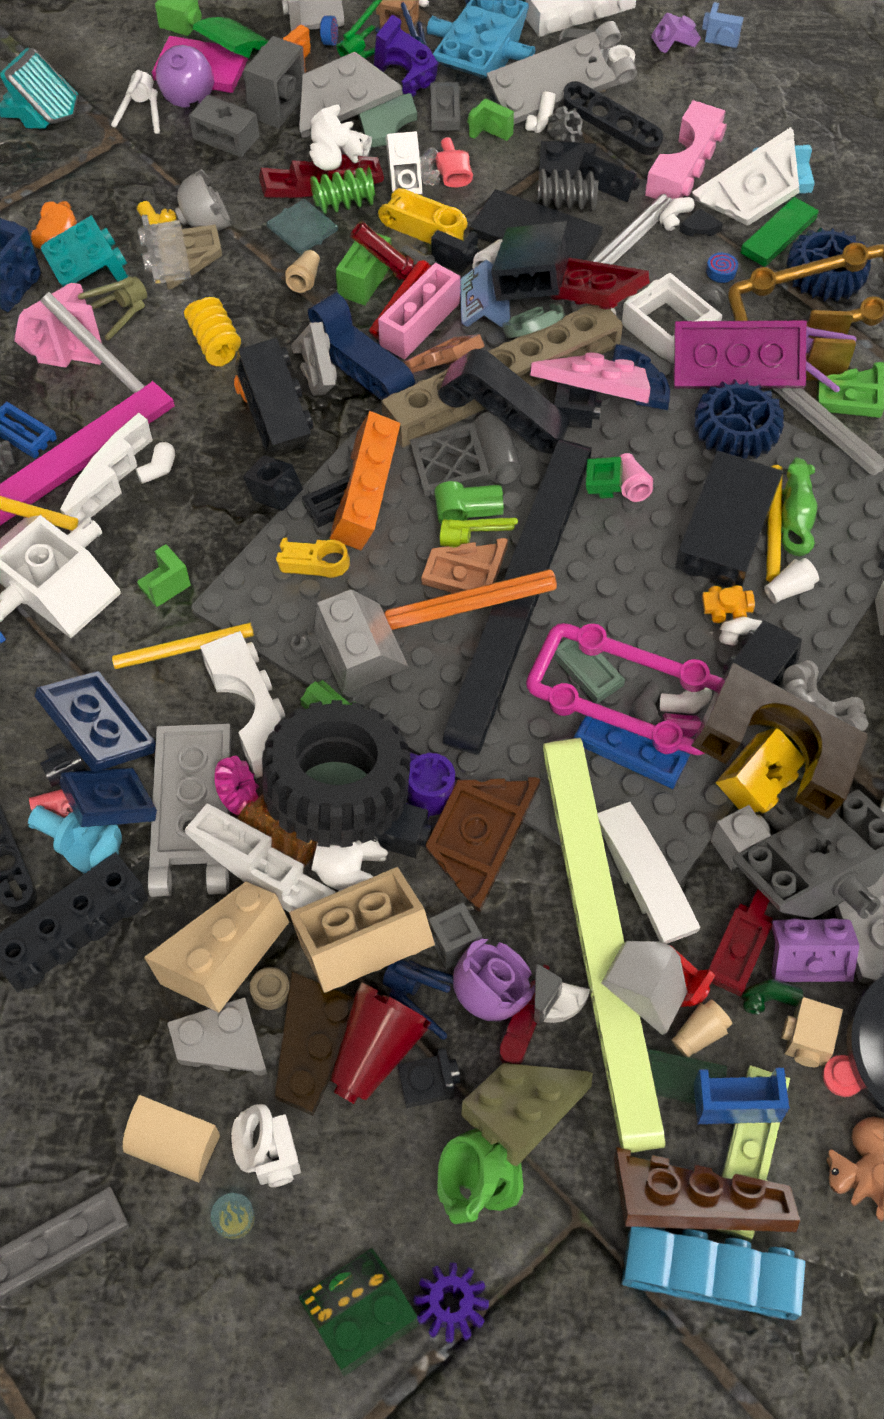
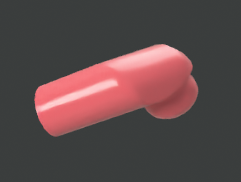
[29,790,73,818]

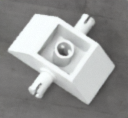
[0,515,121,638]

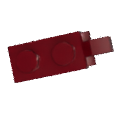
[709,889,773,997]

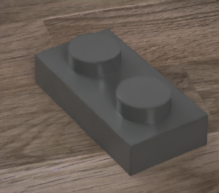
[430,82,460,131]

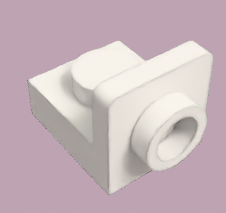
[255,1114,301,1187]

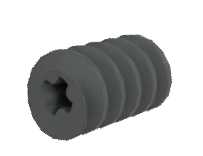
[537,169,598,210]

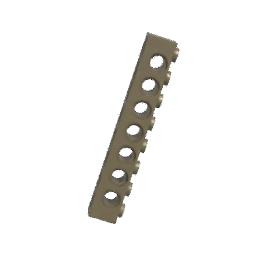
[382,304,623,448]

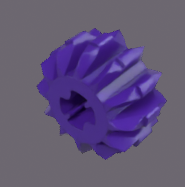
[414,1262,489,1344]

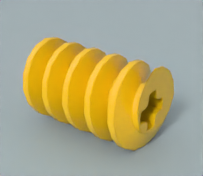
[184,297,241,366]

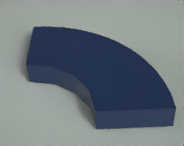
[612,344,670,410]

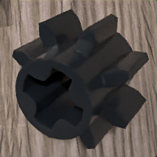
[40,743,86,788]

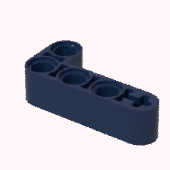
[308,292,415,400]

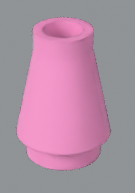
[619,453,653,502]

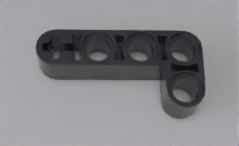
[438,349,570,454]

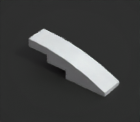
[60,413,153,532]
[597,802,700,944]
[185,803,335,912]

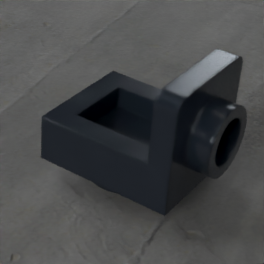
[431,230,480,273]

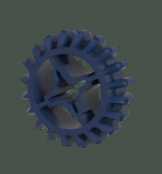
[786,227,871,302]
[694,379,784,460]

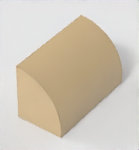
[122,1095,220,1183]

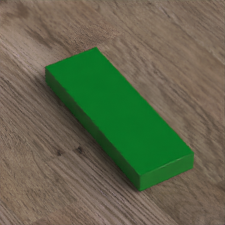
[741,197,819,267]

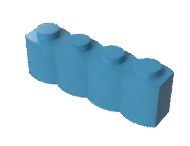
[621,1227,806,1320]

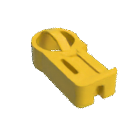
[276,538,350,578]

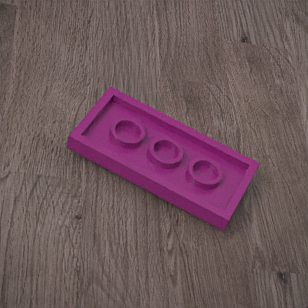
[674,320,807,389]

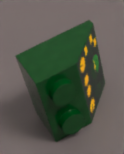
[298,1248,418,1377]

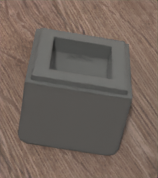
[534,964,562,1024]

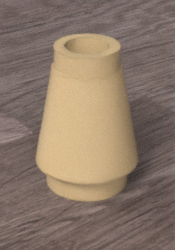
[285,250,320,293]
[671,999,732,1058]

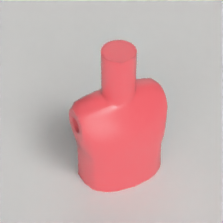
[436,137,473,188]

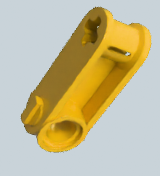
[378,188,468,244]

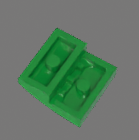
[192,17,269,58]

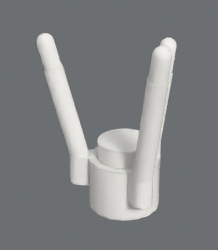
[111,70,160,134]

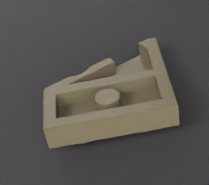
[156,224,222,290]

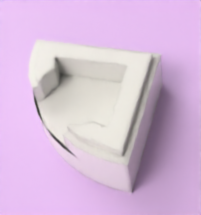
[543,983,590,1023]

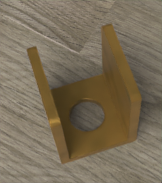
[806,310,856,381]

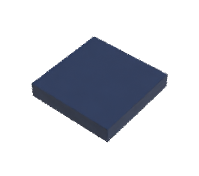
[60,768,157,827]

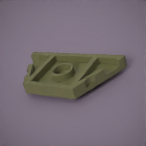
[461,1063,593,1166]

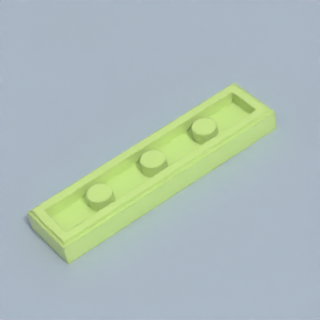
[714,1065,790,1241]

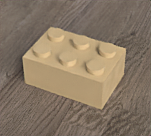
[289,867,435,993]

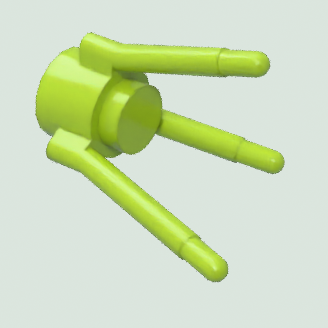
[440,518,518,548]

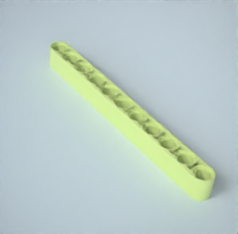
[543,738,665,1153]

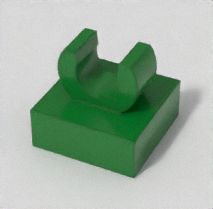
[586,457,623,499]

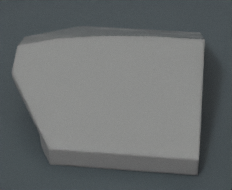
[601,941,687,1035]

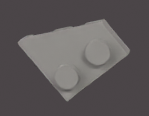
[291,322,337,396]
[167,998,267,1076]

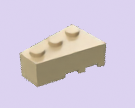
[144,882,289,1013]

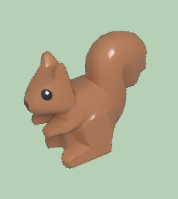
[826,1116,884,1222]

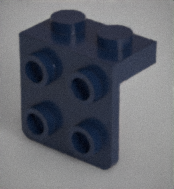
[0,218,42,312]

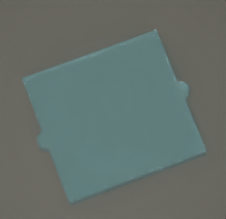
[267,199,338,255]

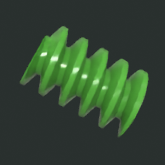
[310,166,375,215]

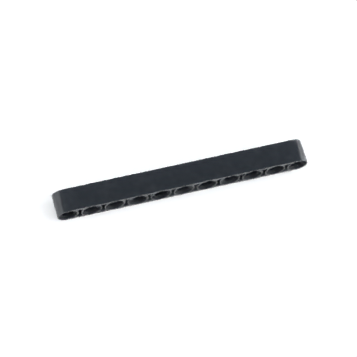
[443,439,592,755]

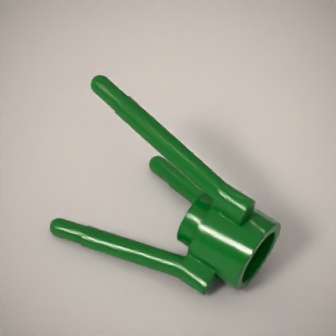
[336,0,382,59]

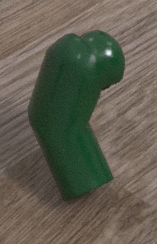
[742,979,803,1015]

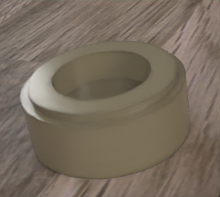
[250,967,290,1010]

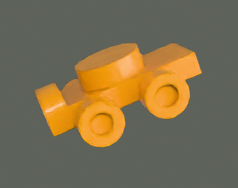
[702,585,755,623]

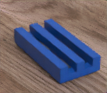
[0,402,57,459]

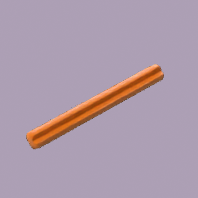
[385,569,557,630]

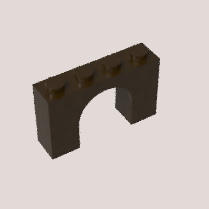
[691,663,868,819]

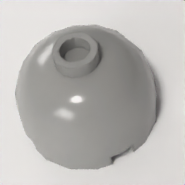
[175,169,231,232]

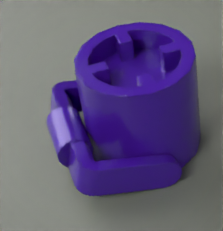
[406,753,455,819]

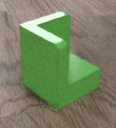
[138,544,191,607]

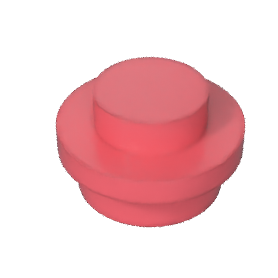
[823,1055,861,1097]

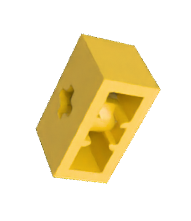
[715,728,805,813]

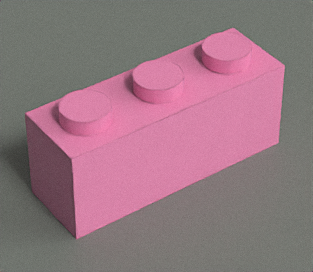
[378,263,461,360]

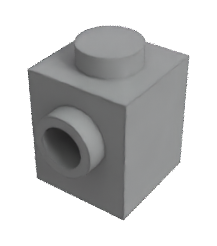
[710,805,771,871]

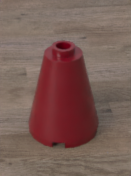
[330,983,431,1104]

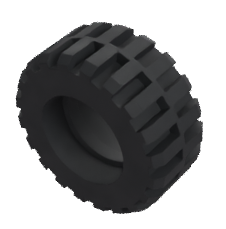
[262,700,410,848]

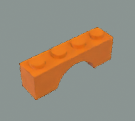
[329,411,401,550]

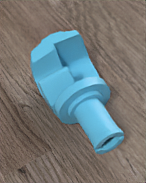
[28,805,122,874]

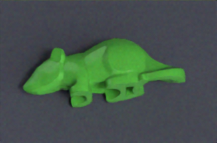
[781,457,817,557]

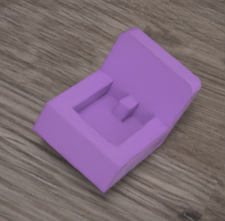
[651,12,701,53]

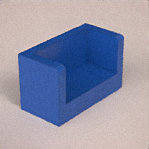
[694,1068,789,1124]

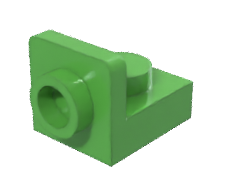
[468,98,514,141]

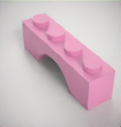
[645,100,727,199]

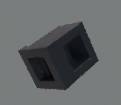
[554,382,602,428]

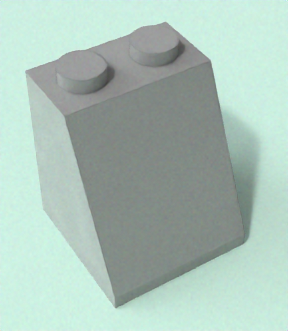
[314,589,409,695]

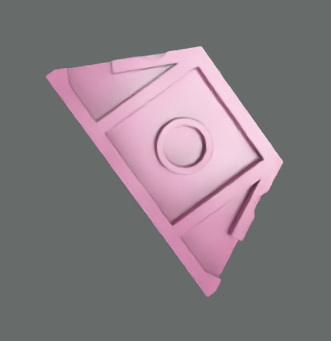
[530,353,650,403]

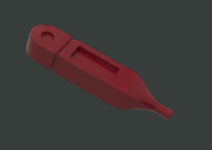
[499,965,550,1064]

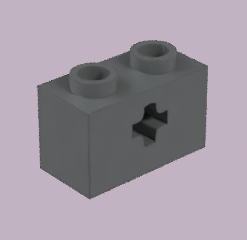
[189,95,260,157]

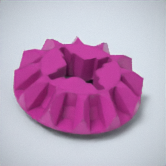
[214,755,259,815]

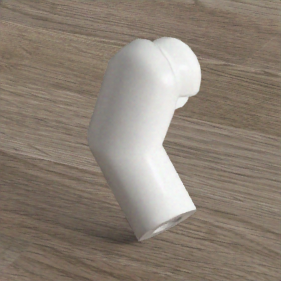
[659,197,694,231]

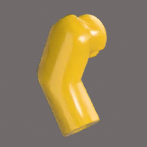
[137,201,177,231]

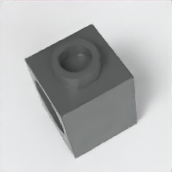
[428,902,482,969]

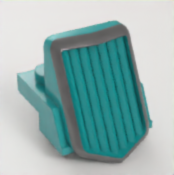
[0,48,78,128]

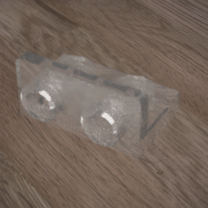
[138,215,191,284]

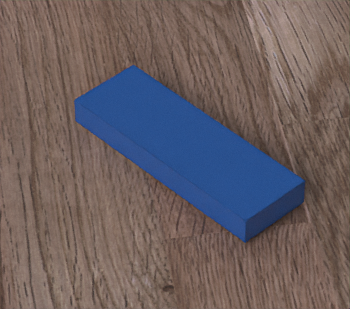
[573,716,690,789]

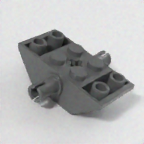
[733,789,884,919]

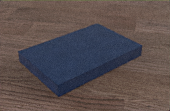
[34,671,156,773]

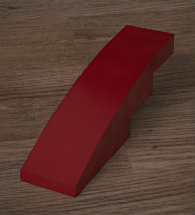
[259,154,384,198]

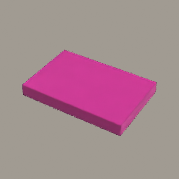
[152,36,249,93]

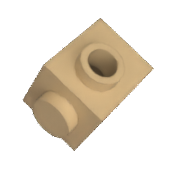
[781,997,843,1067]

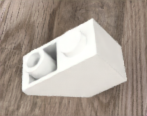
[385,132,422,194]

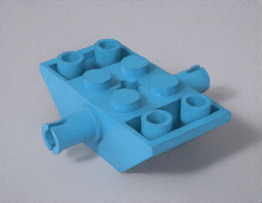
[427,0,535,79]

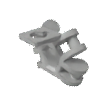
[782,660,868,756]

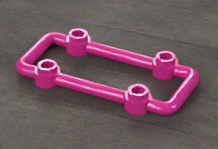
[526,623,722,755]

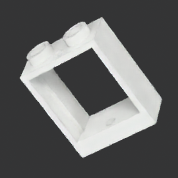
[622,273,723,364]

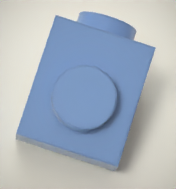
[702,2,744,48]

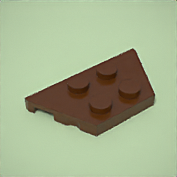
[426,777,540,912]

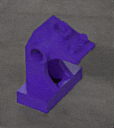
[374,15,438,97]

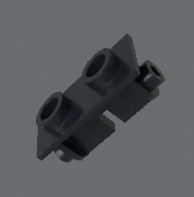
[579,152,640,202]

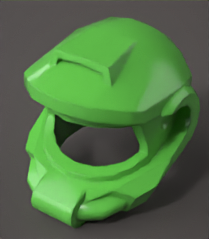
[437,1128,523,1224]

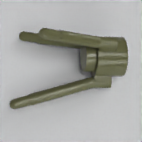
[78,276,147,341]

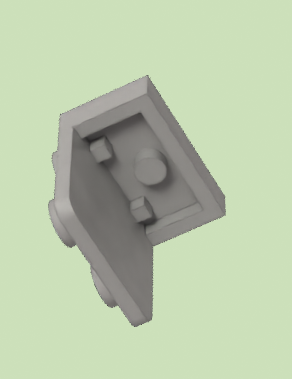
[282,0,345,31]

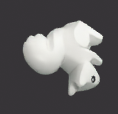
[309,104,363,171]
[311,837,388,892]

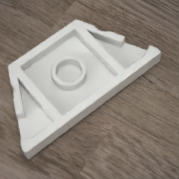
[692,127,799,226]

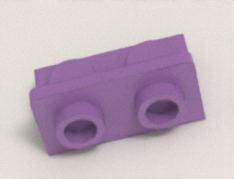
[771,918,860,982]

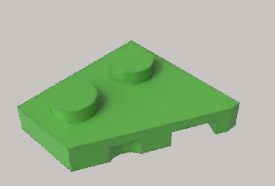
[816,362,884,418]

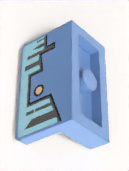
[460,259,510,327]

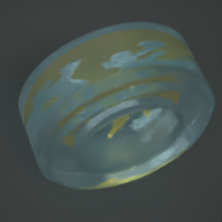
[211,1193,255,1240]

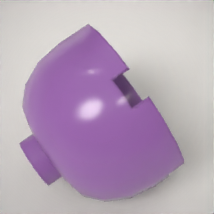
[156,45,214,108]
[453,939,535,1022]

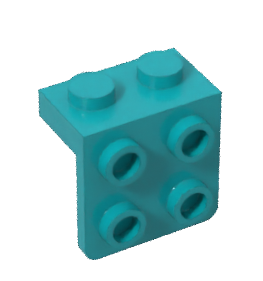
[41,215,129,287]

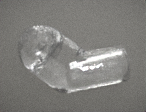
[419,147,440,186]

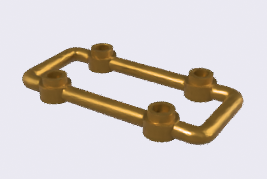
[728,243,884,326]

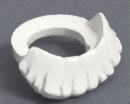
[231,1104,273,1173]

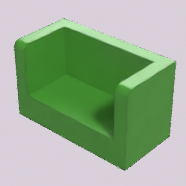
[336,233,391,306]

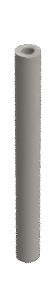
[40,292,145,394]

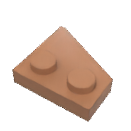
[403,334,485,373]
[421,538,508,593]

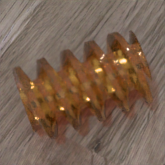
[237,794,318,867]

